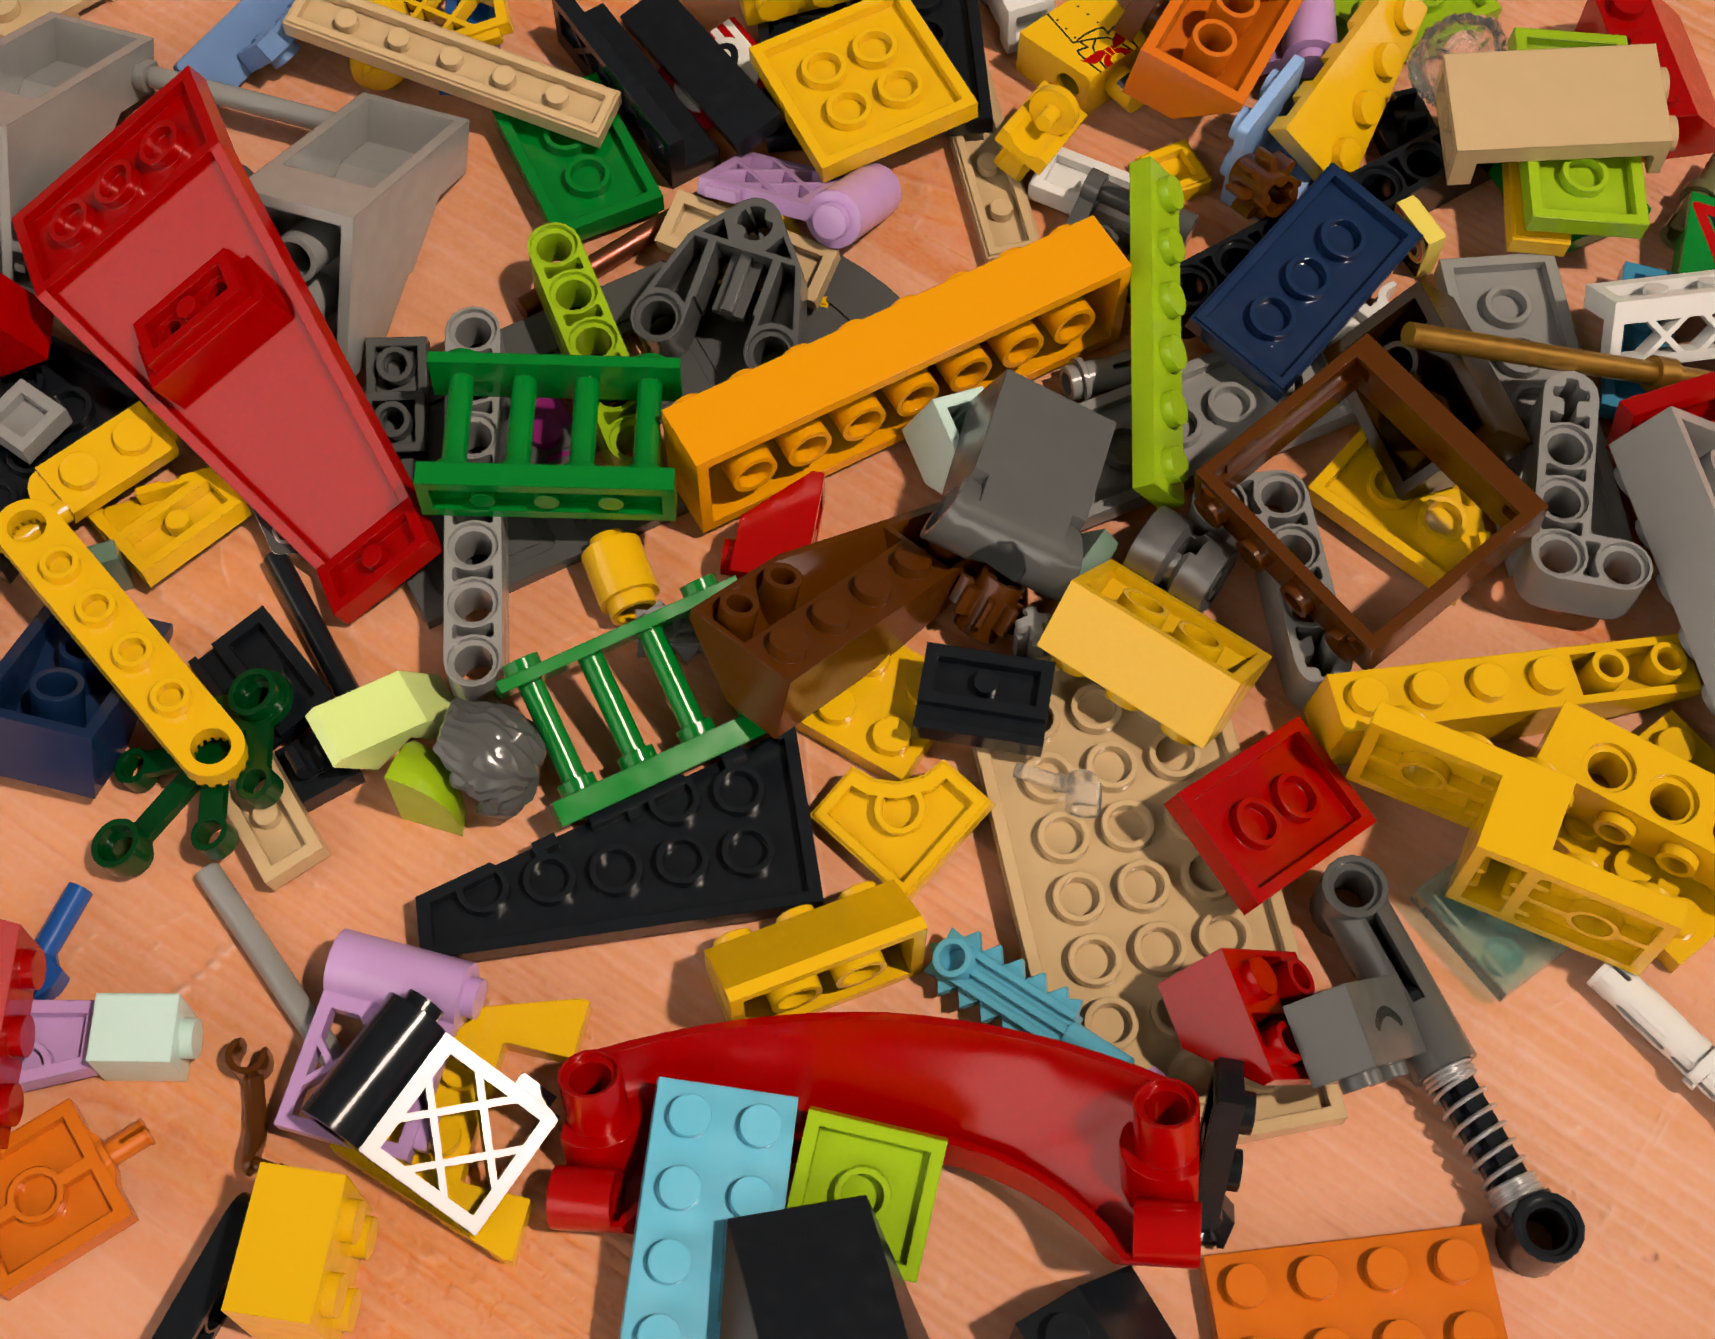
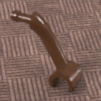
[225,1037,288,1177]

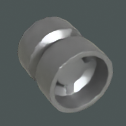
[1123,505,1239,614]

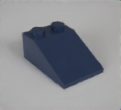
[0,605,173,799]

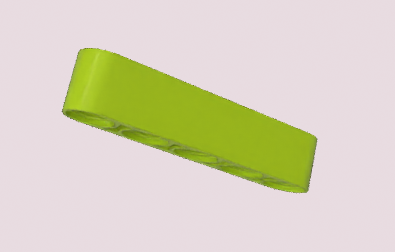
[527,222,665,467]

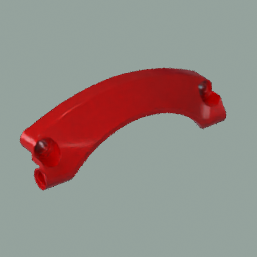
[546,1012,1202,1270]

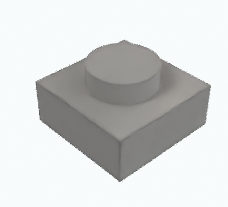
[0,378,73,465]

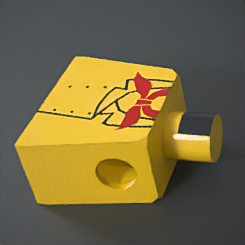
[1016,0,1146,114]

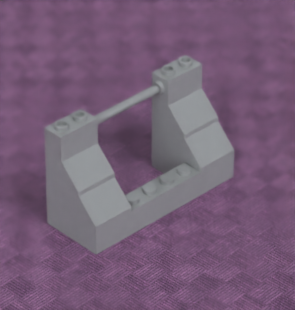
[0,11,470,376]

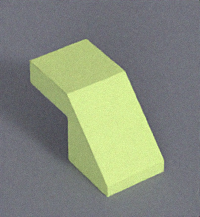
[305,671,454,770]

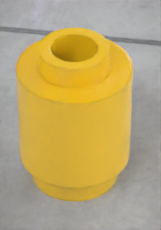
[581,528,660,626]

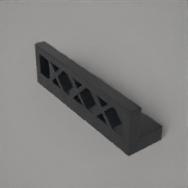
[552,0,721,189]

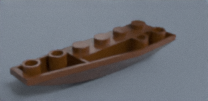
[689,502,989,739]

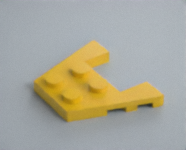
[330,998,592,1267]

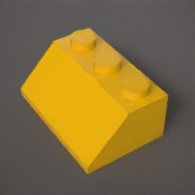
[1036,558,1273,749]
[703,879,928,1021]

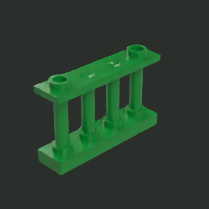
[413,348,683,521]
[494,573,768,830]

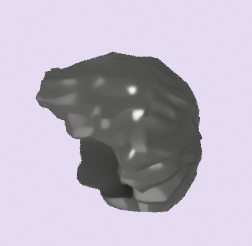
[433,697,546,820]

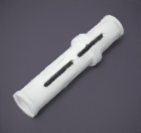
[1586,963,1715,1103]

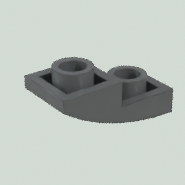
[364,336,430,454]

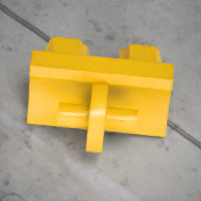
[993,80,1088,182]

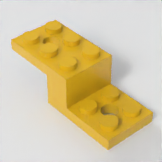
[1345,701,1690,976]

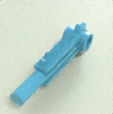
[924,928,1134,1064]

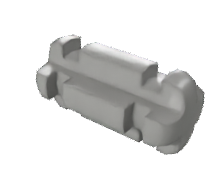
[1012,606,1051,658]

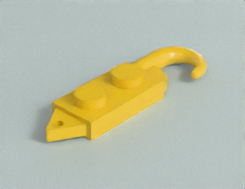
[0,401,181,554]

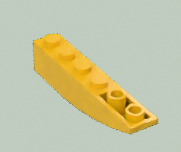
[1304,634,1702,764]

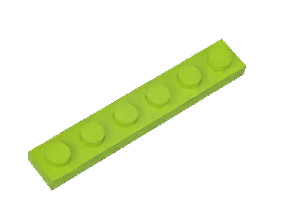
[1129,156,1189,509]

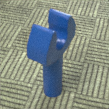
[33,882,93,1000]

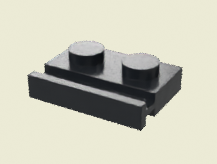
[188,605,335,750]
[912,642,1056,757]

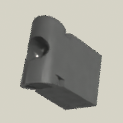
[920,369,1117,602]

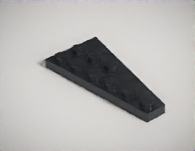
[415,726,824,962]

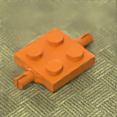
[0,1098,156,1301]

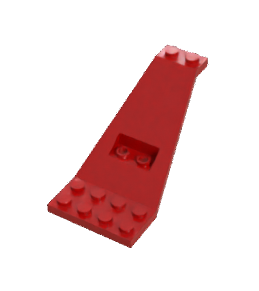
[11,65,444,624]

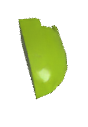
[384,740,467,836]

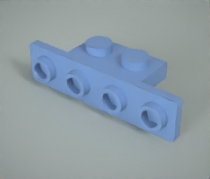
[173,0,301,107]

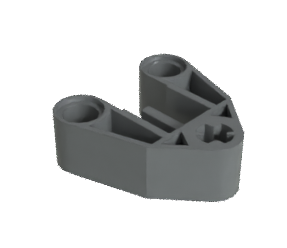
[630,197,808,368]

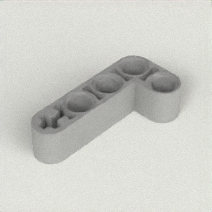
[1514,371,1653,619]
[1186,470,1352,711]

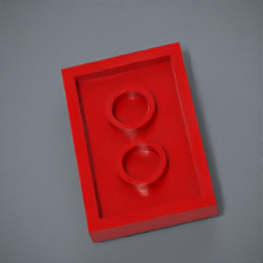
[1164,716,1377,915]

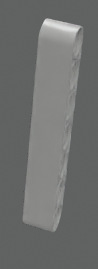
[443,306,509,704]

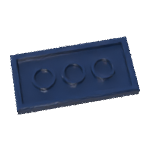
[1185,162,1423,403]

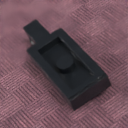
[1198,1057,1257,1249]

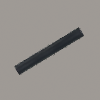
[263,552,359,697]

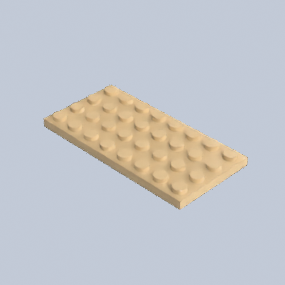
[972,655,1348,1145]

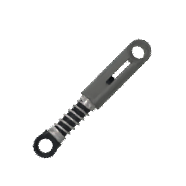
[1309,855,1585,1278]

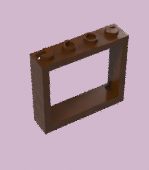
[1194,333,1549,670]

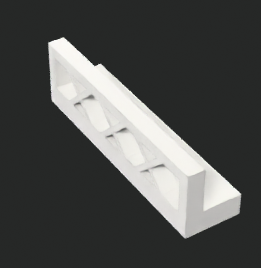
[1584,269,1715,363]

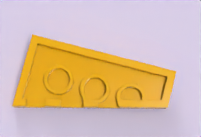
[1268,0,1428,181]

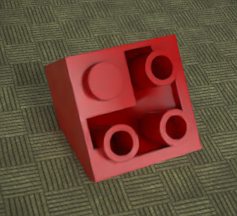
[1157,948,1338,1086]

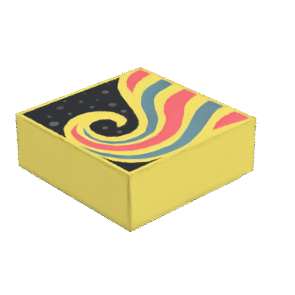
[1394,195,1446,279]

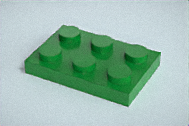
[492,72,665,241]

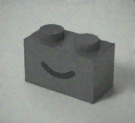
[1282,973,1428,1095]

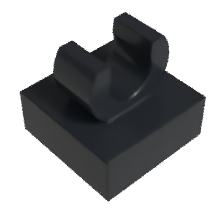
[1372,87,1436,156]
[274,731,366,813]

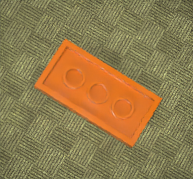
[1200,1223,1508,1339]

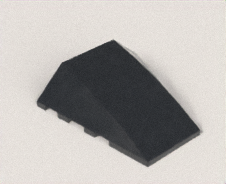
[718,1195,929,1339]

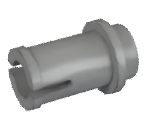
[1059,349,1131,403]

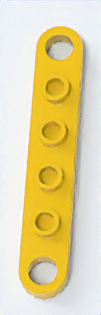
[0,499,249,788]

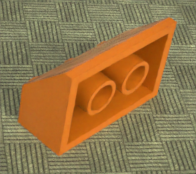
[1122,0,1303,119]

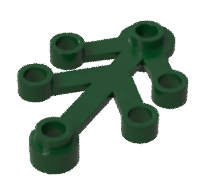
[91,668,294,878]

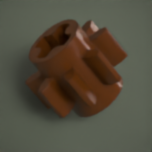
[1225,146,1301,220]
[948,565,1027,644]

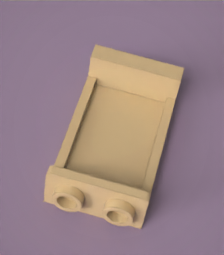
[1434,43,1679,185]

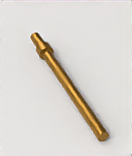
[1401,322,1713,391]

